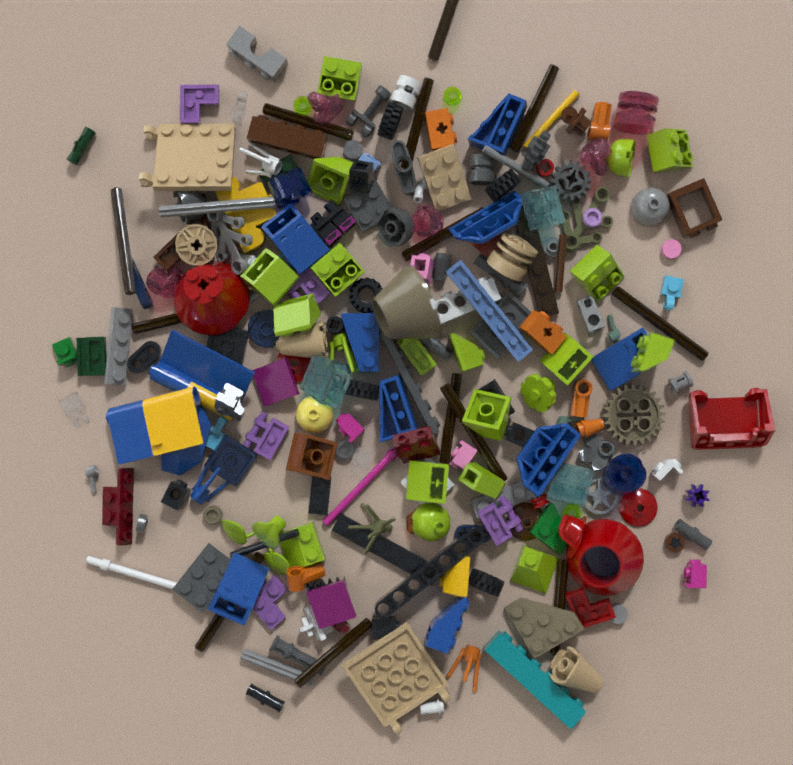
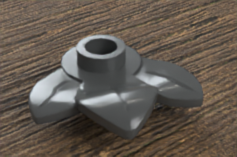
[577,434,616,471]

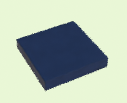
[204,434,258,486]

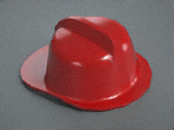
[558,515,587,559]

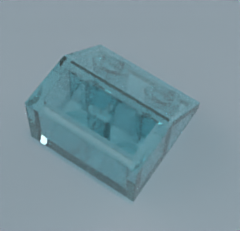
[520,185,565,231]
[300,355,352,408]
[547,463,594,508]

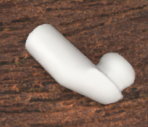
[413,178,428,203]

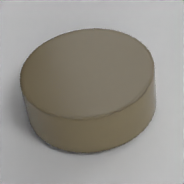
[203,505,223,525]

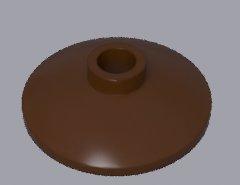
[507,502,542,541]

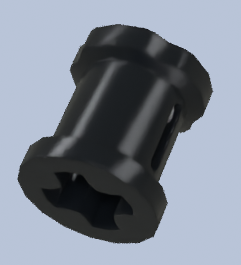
[326,316,344,334]

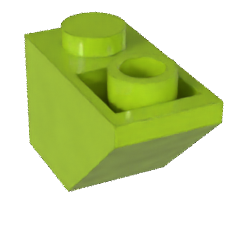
[458,462,507,499]

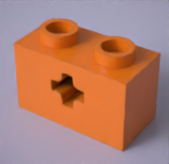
[425,108,457,152]
[519,310,567,354]

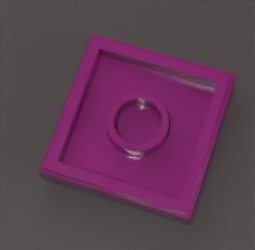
[252,358,300,407]
[307,579,357,629]

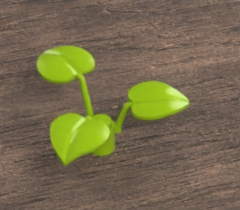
[221,515,290,576]

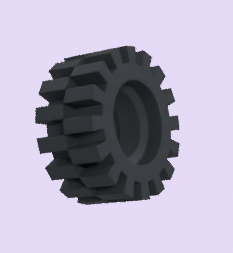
[377,102,403,140]
[484,169,521,202]
[349,277,383,313]
[344,379,379,401]
[468,568,505,597]

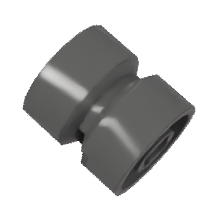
[469,154,494,185]

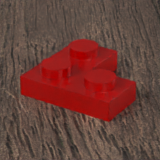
[565,587,616,628]

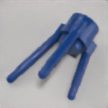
[190,467,229,505]

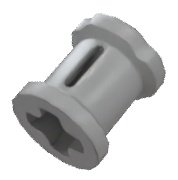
[668,371,694,395]

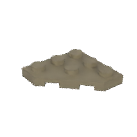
[505,597,585,659]

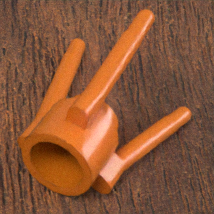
[446,644,482,693]

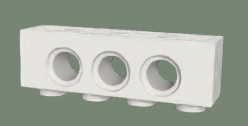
[430,276,501,325]

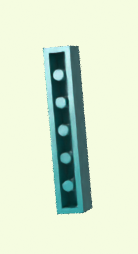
[483,630,587,729]

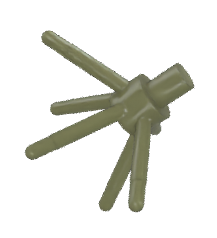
[348,503,396,554]

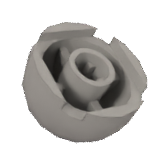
[631,188,670,226]

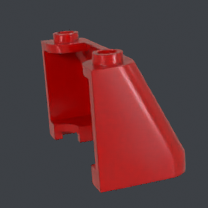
[688,388,776,450]

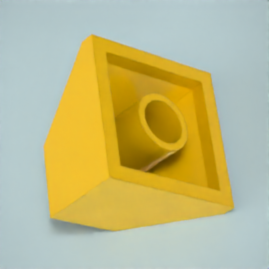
[439,555,470,597]

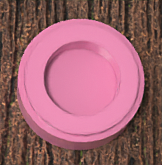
[661,239,681,259]

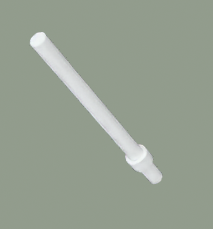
[86,556,177,589]

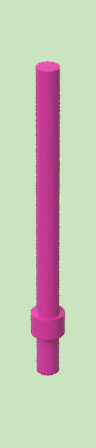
[323,448,398,526]

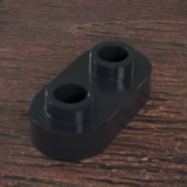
[127,341,162,373]

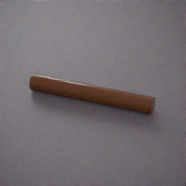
[555,234,567,292]

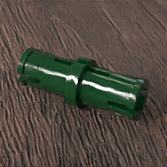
[66,126,96,166]

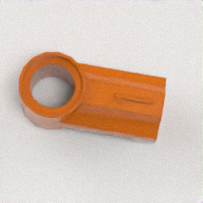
[587,102,612,142]
[570,379,593,418]
[287,562,325,592]

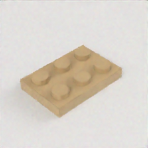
[417,144,472,212]

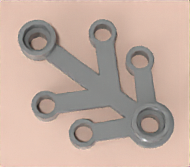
[207,212,253,275]

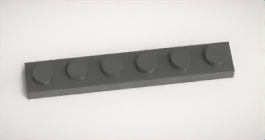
[379,331,440,434]

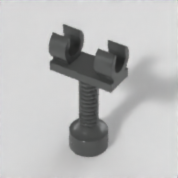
[345,85,391,138]

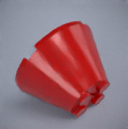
[174,261,250,335]

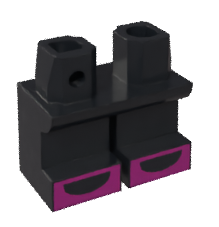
[310,200,357,247]

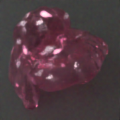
[307,91,344,124]
[579,138,612,176]
[412,204,444,237]
[146,266,183,298]

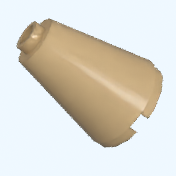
[276,321,330,360]
[550,646,603,693]

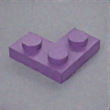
[180,85,220,124]
[253,575,288,630]

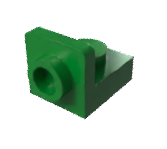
[52,337,77,368]

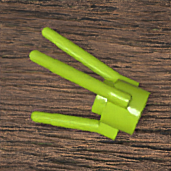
[329,333,360,373]

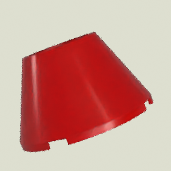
[566,519,644,596]

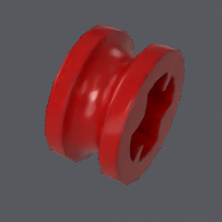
[536,159,554,178]
[531,494,550,509]

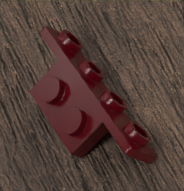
[102,468,134,546]

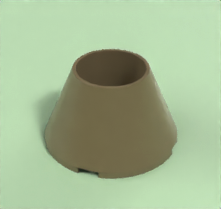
[372,265,441,339]

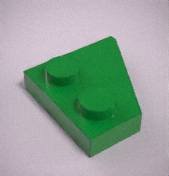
[529,502,568,555]

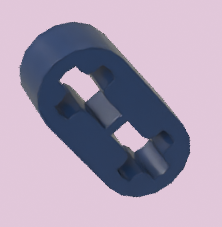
[455,524,491,543]

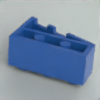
[467,93,527,156]
[340,313,379,372]
[379,375,419,442]

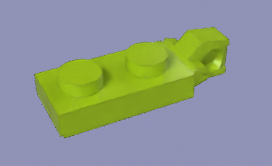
[397,339,437,376]

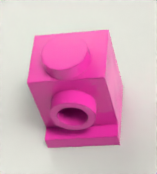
[335,413,365,443]
[683,559,707,588]

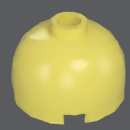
[296,395,334,433]

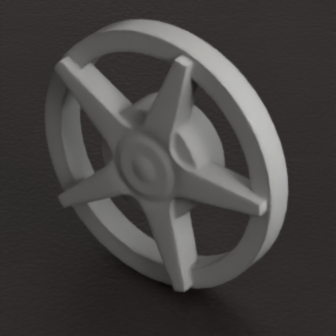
[582,478,618,514]

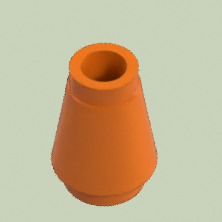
[574,418,605,439]

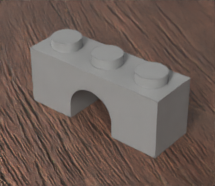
[226,25,288,82]

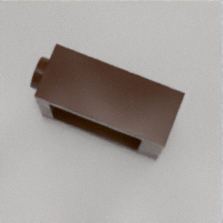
[667,178,723,239]

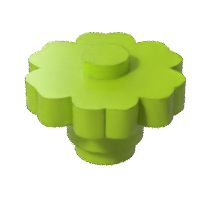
[520,373,556,412]

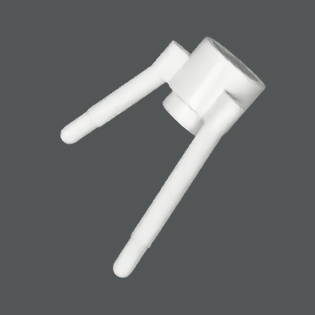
[239,143,282,178]

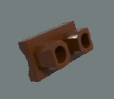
[561,107,592,136]

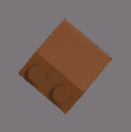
[286,433,338,480]

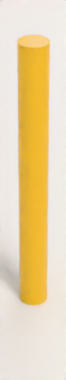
[523,90,580,149]

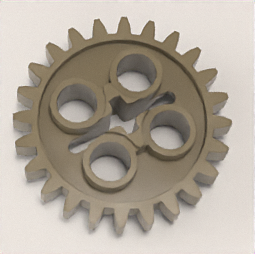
[602,384,665,446]

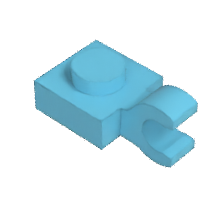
[660,275,684,311]
[206,416,228,450]

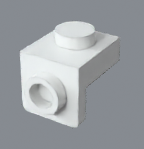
[651,458,684,481]

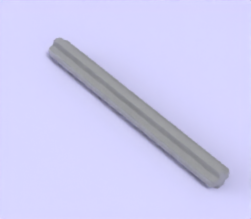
[158,197,275,217]

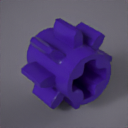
[685,484,709,507]

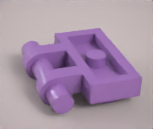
[287,268,331,304]
[243,411,290,460]
[477,496,523,546]

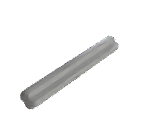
[240,649,314,686]

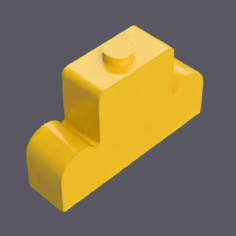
[215,176,277,254]

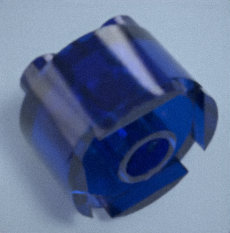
[268,168,313,209]
[603,453,646,495]

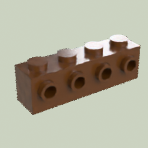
[247,115,328,159]

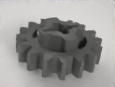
[522,130,551,171]
[550,160,592,203]

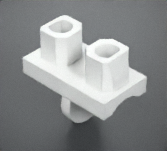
[299,606,333,641]

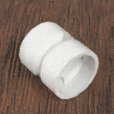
[390,75,422,111]

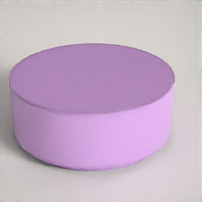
[582,208,602,228]

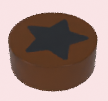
[664,533,685,552]

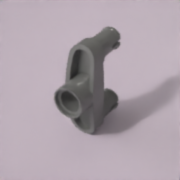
[391,140,416,195]

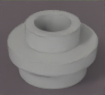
[543,238,559,257]

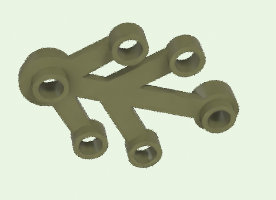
[559,187,613,252]

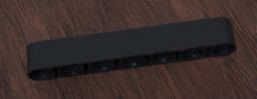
[375,527,485,618]

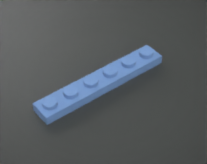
[445,260,533,362]

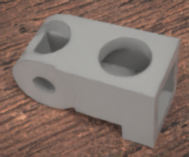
[576,296,606,335]

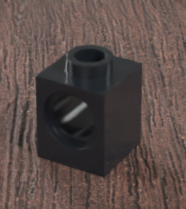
[349,160,374,193]
[504,422,534,447]
[161,479,191,511]
[372,616,399,638]

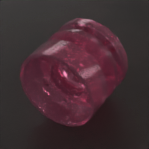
[614,91,659,135]

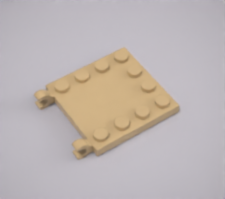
[139,123,236,191]
[342,622,452,735]

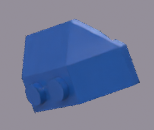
[449,190,523,245]
[161,405,212,476]
[516,423,581,497]

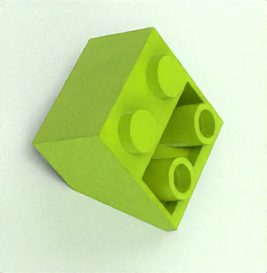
[317,56,362,101]
[646,128,693,173]
[311,243,365,297]
[570,245,625,303]
[241,248,300,306]
[273,293,321,337]
[539,332,594,386]
[631,332,674,373]
[406,461,449,504]

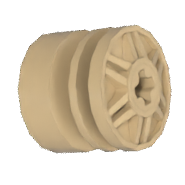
[175,224,217,266]
[486,232,538,281]

